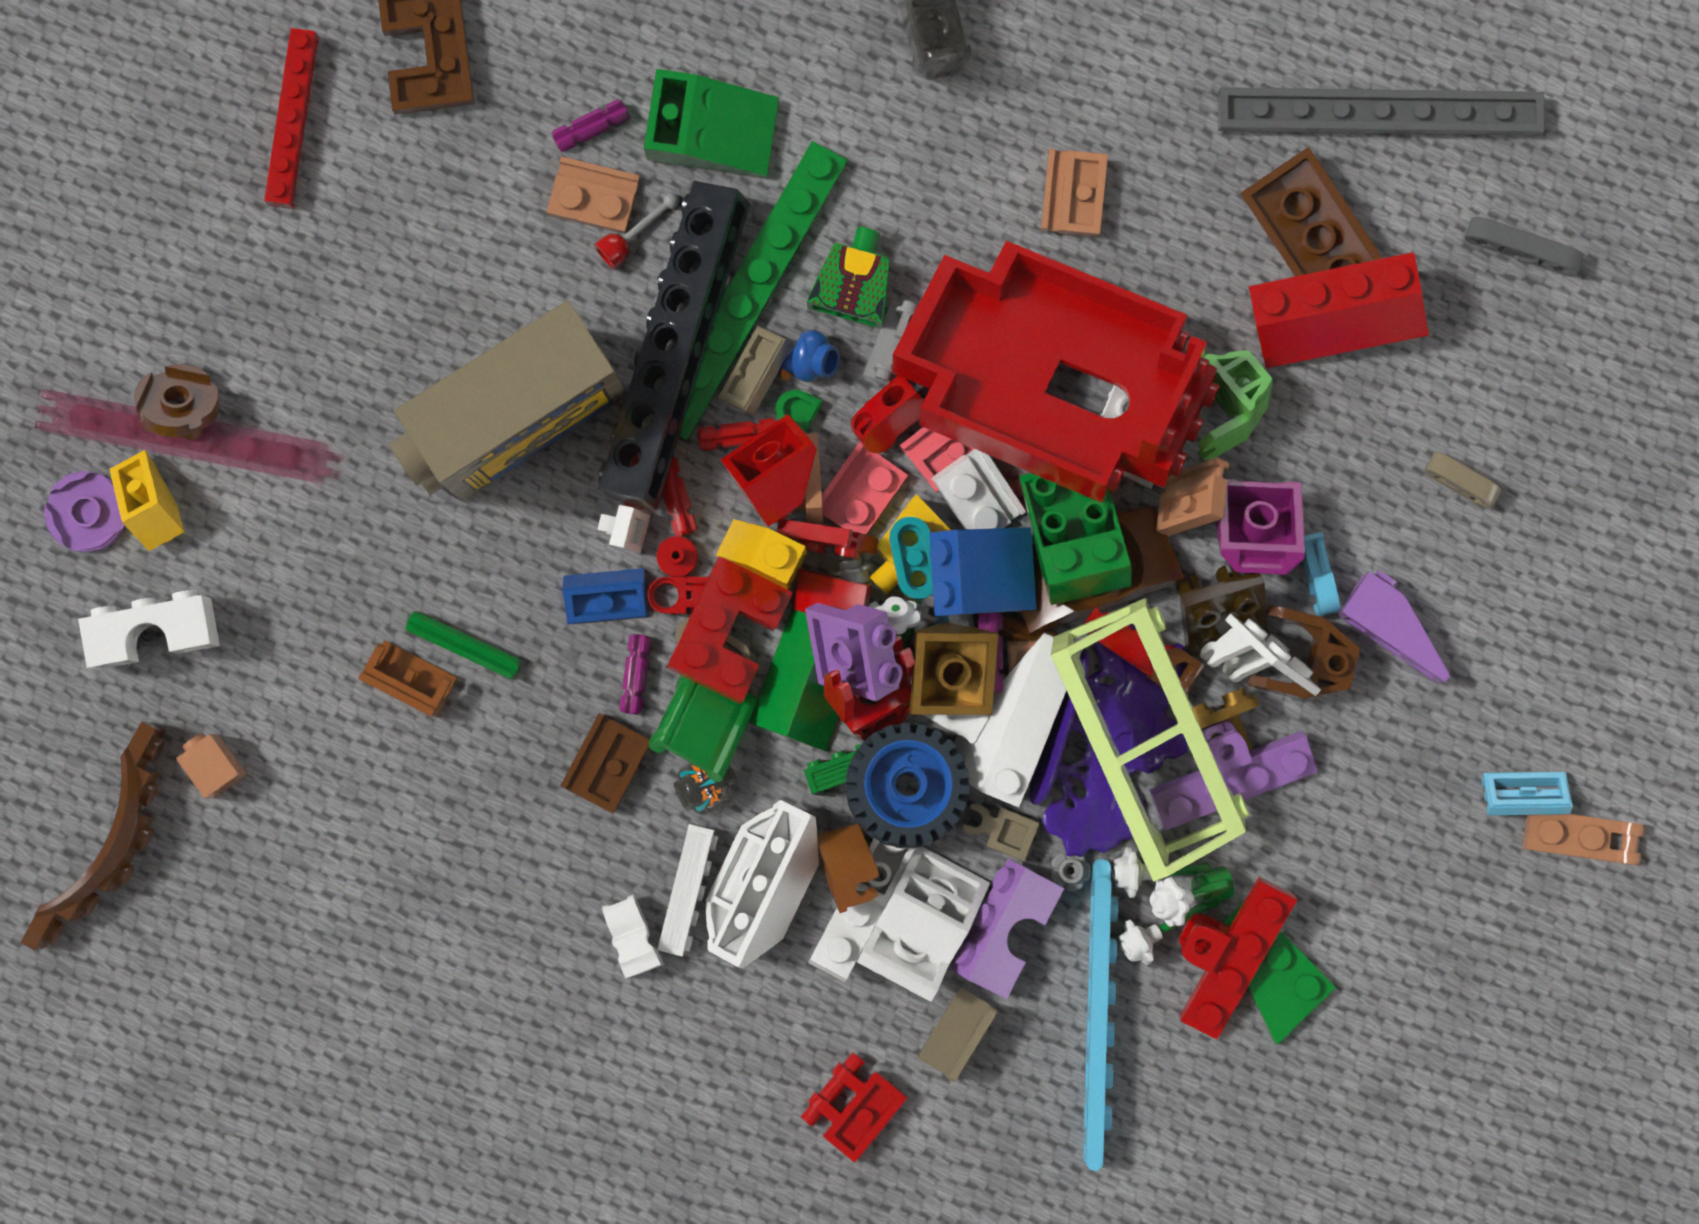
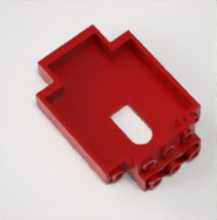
[892,240,1220,503]

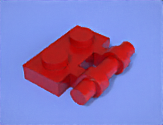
[800,1052,907,1163]

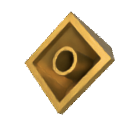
[910,622,998,715]

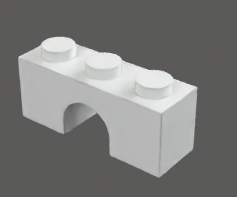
[78,590,220,670]

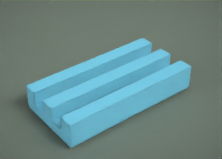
[1482,772,1573,816]

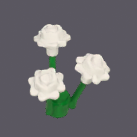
[1111,847,1234,966]

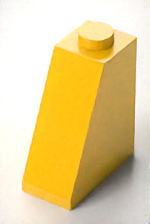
[716,519,807,590]

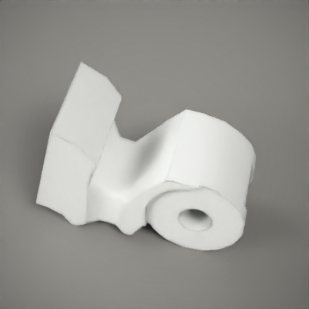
[602,895,664,979]

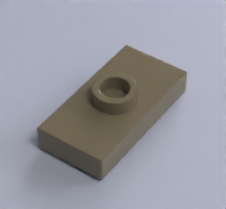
[718,326,793,416]

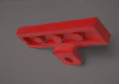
[1179,877,1297,1040]

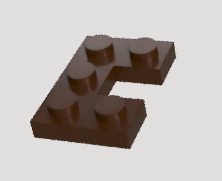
[378,0,475,115]

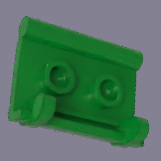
[648,675,758,782]

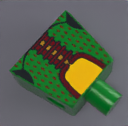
[807,227,890,329]

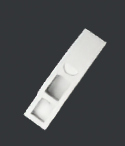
[808,838,915,982]

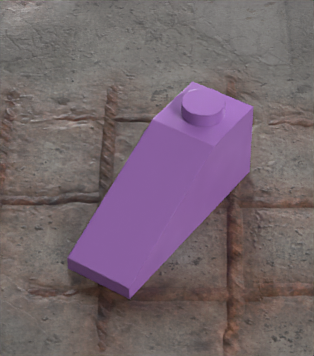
[1335,571,1450,684]

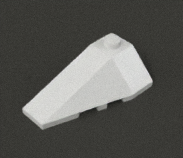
[954,632,1083,807]

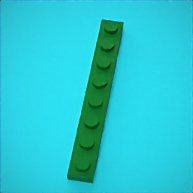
[652,141,847,442]

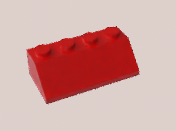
[1249,252,1429,368]

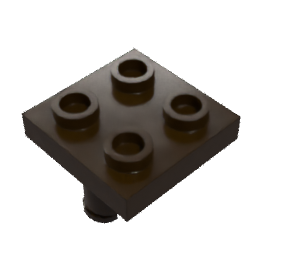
[1176,565,1268,656]

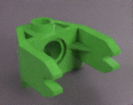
[1197,350,1273,461]

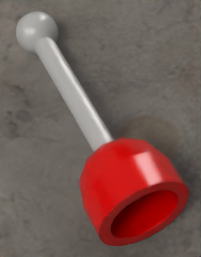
[593,193,680,270]

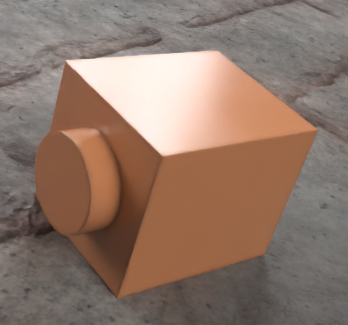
[176,733,247,799]

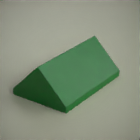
[749,609,839,752]

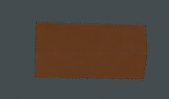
[1240,147,1383,276]

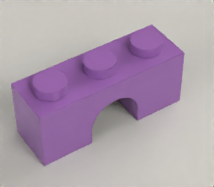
[950,859,1064,999]

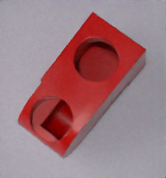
[851,376,924,454]

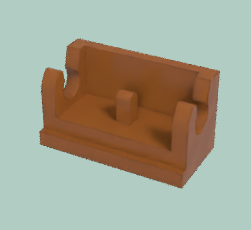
[358,640,458,718]
[817,824,879,913]

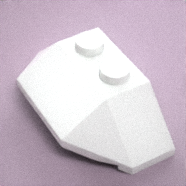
[705,800,819,969]

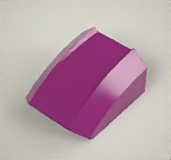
[1216,478,1305,575]

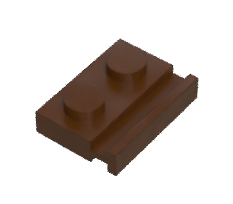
[560,713,650,814]

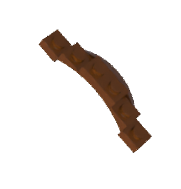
[20,721,165,950]

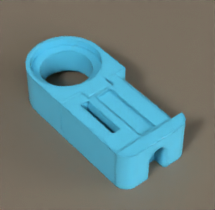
[1302,532,1340,617]

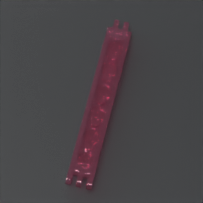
[34,389,335,483]

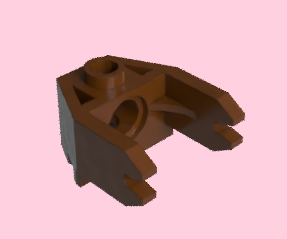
[1247,605,1360,700]

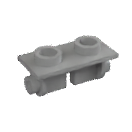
[863,300,918,384]

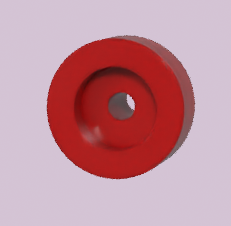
[656,536,698,577]

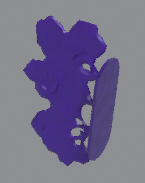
[1029,623,1188,857]

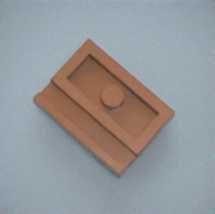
[1040,148,1108,237]
[546,156,640,234]
[1156,457,1229,536]

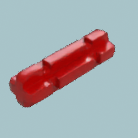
[698,418,776,451]
[662,456,697,536]

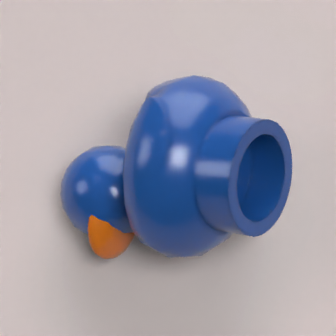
[778,330,840,382]

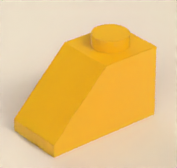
[110,450,184,551]

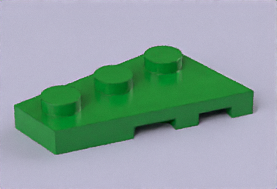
[1222,899,1336,1045]

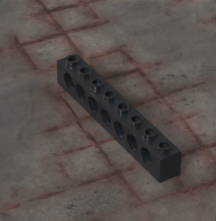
[598,181,750,510]

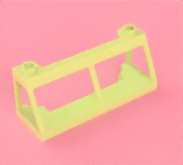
[1051,598,1250,882]

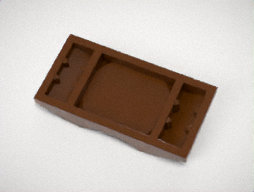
[1020,506,1184,636]

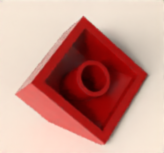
[721,414,817,527]

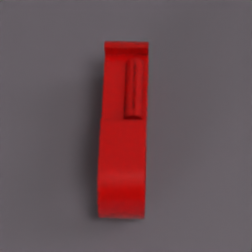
[647,577,708,615]

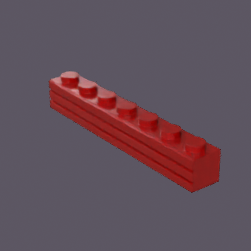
[264,28,320,209]

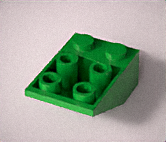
[644,69,779,178]
[1019,473,1131,605]

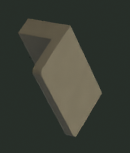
[917,986,998,1082]

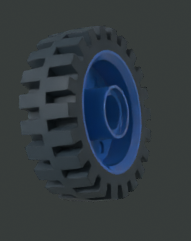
[845,723,970,849]

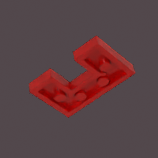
[666,556,793,704]

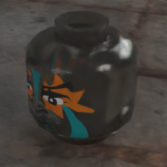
[673,763,738,815]

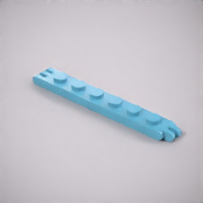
[1083,859,1118,1171]

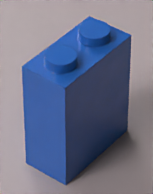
[929,527,1037,616]

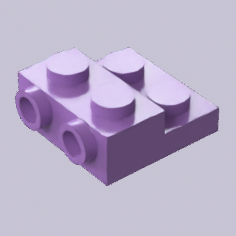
[805,603,902,701]

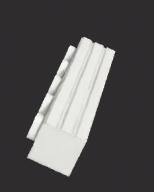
[657,824,718,956]

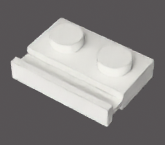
[931,449,1026,529]

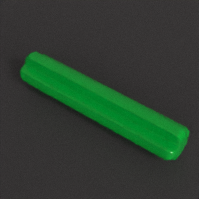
[405,611,521,679]

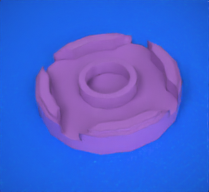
[44,471,126,553]

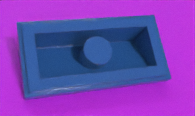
[562,568,649,624]

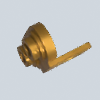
[1192,687,1260,751]

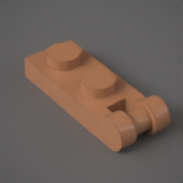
[1523,814,1645,866]

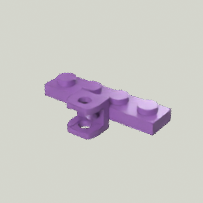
[1149,719,1318,831]

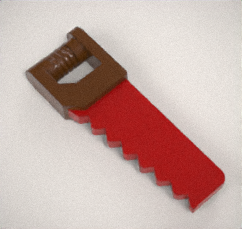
[1084,607,1206,701]

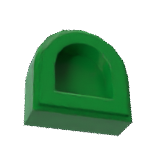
[775,389,823,434]

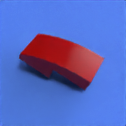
[792,568,872,613]

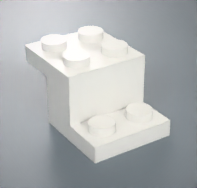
[857,847,990,1002]

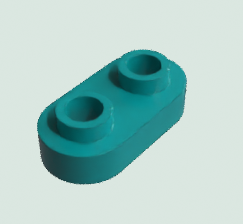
[889,517,933,600]

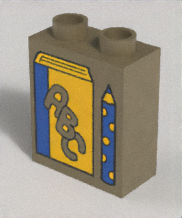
[389,300,624,501]

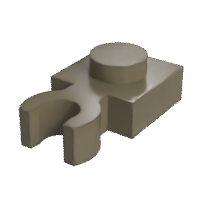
[961,804,1039,861]

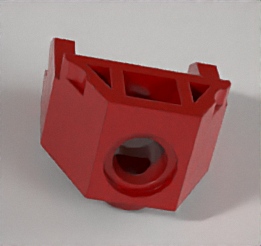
[824,635,915,741]

